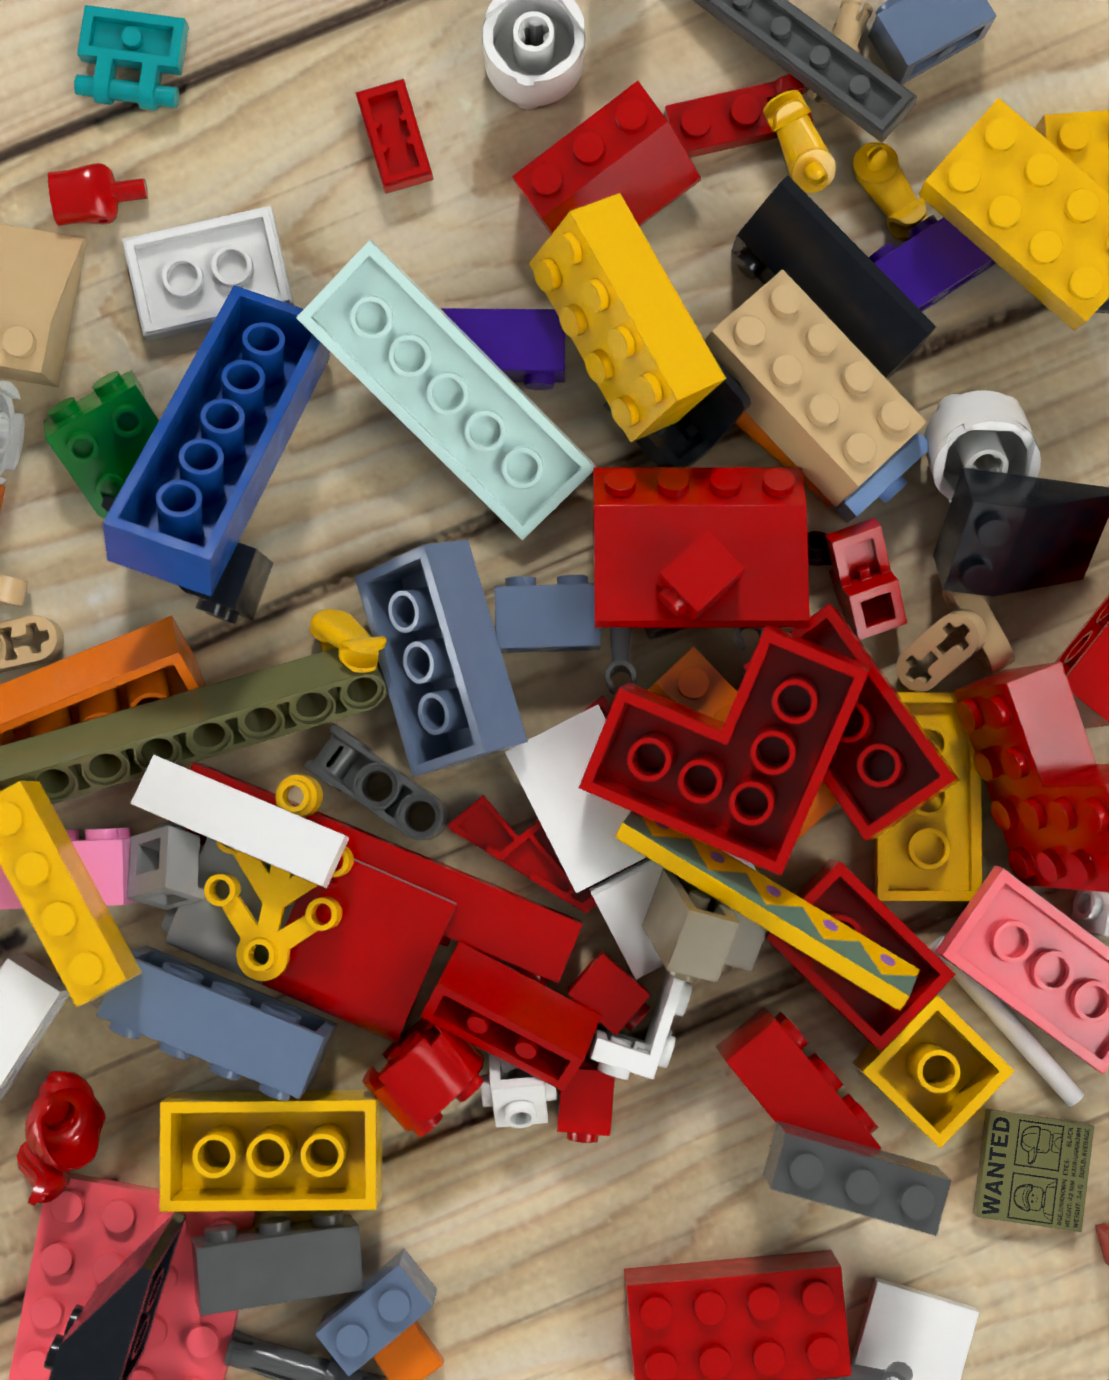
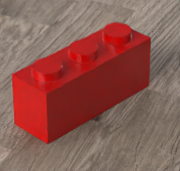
[420,941,601,1092]

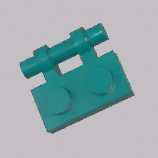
[74,5,189,111]

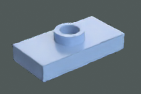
[835,433,928,523]

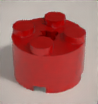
[362,1018,485,1138]

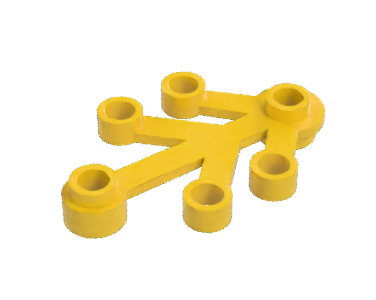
[204,775,354,981]

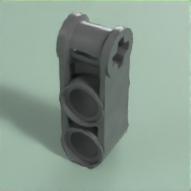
[304,723,448,840]

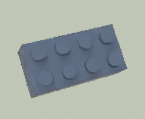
[355,540,528,777]
[97,945,338,1101]

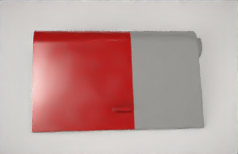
[161,837,457,1044]

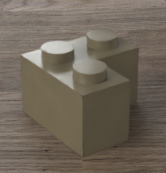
[642,868,767,982]

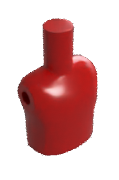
[48,163,148,226]

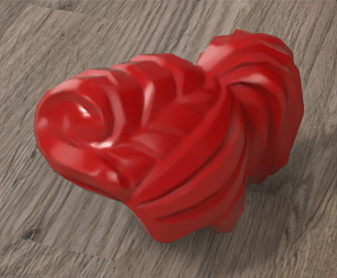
[17,1071,106,1206]

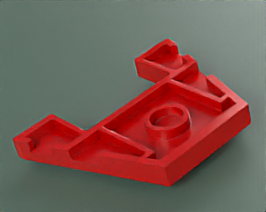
[448,695,647,914]

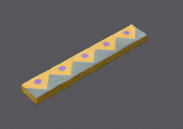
[615,811,920,1010]

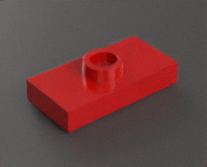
[355,79,434,194]

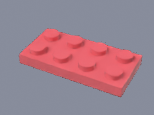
[935,866,1109,1074]

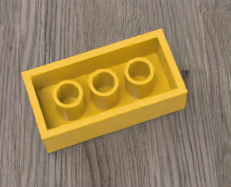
[918,97,1109,331]
[529,193,726,443]
[160,1090,383,1212]

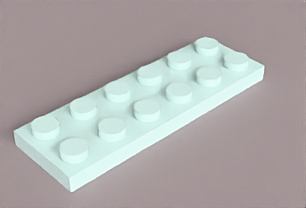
[296,239,596,540]

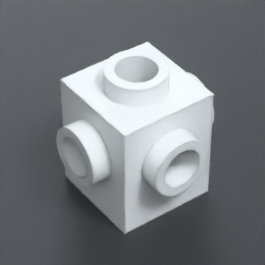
[481,1053,557,1128]

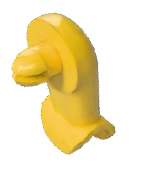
[763,90,836,193]
[853,142,928,240]
[309,609,387,673]

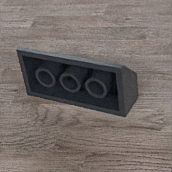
[731,175,936,380]

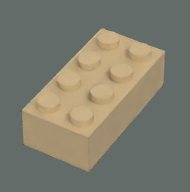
[705,269,927,507]

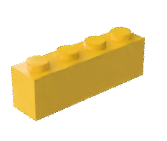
[0,781,142,1007]

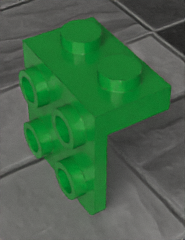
[43,370,159,518]

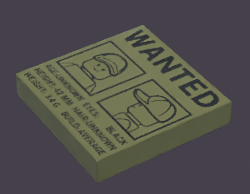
[973,1109,1094,1232]

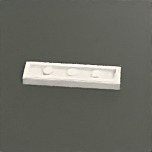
[130,755,349,888]

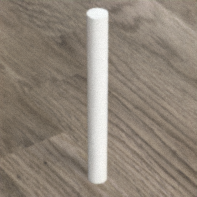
[928,936,1084,1107]

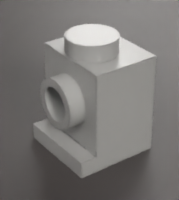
[127,822,205,910]

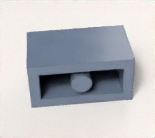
[868,0,996,85]
[494,575,601,653]
[315,1248,437,1377]

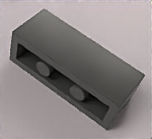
[763,1121,951,1236]
[191,1210,363,1316]

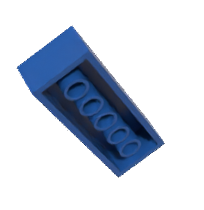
[103,285,330,596]

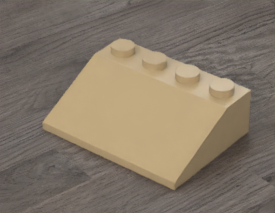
[0,224,87,388]

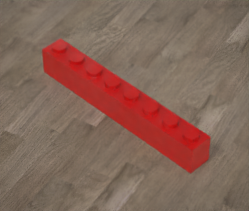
[168,763,583,986]

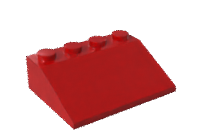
[592,467,810,628]

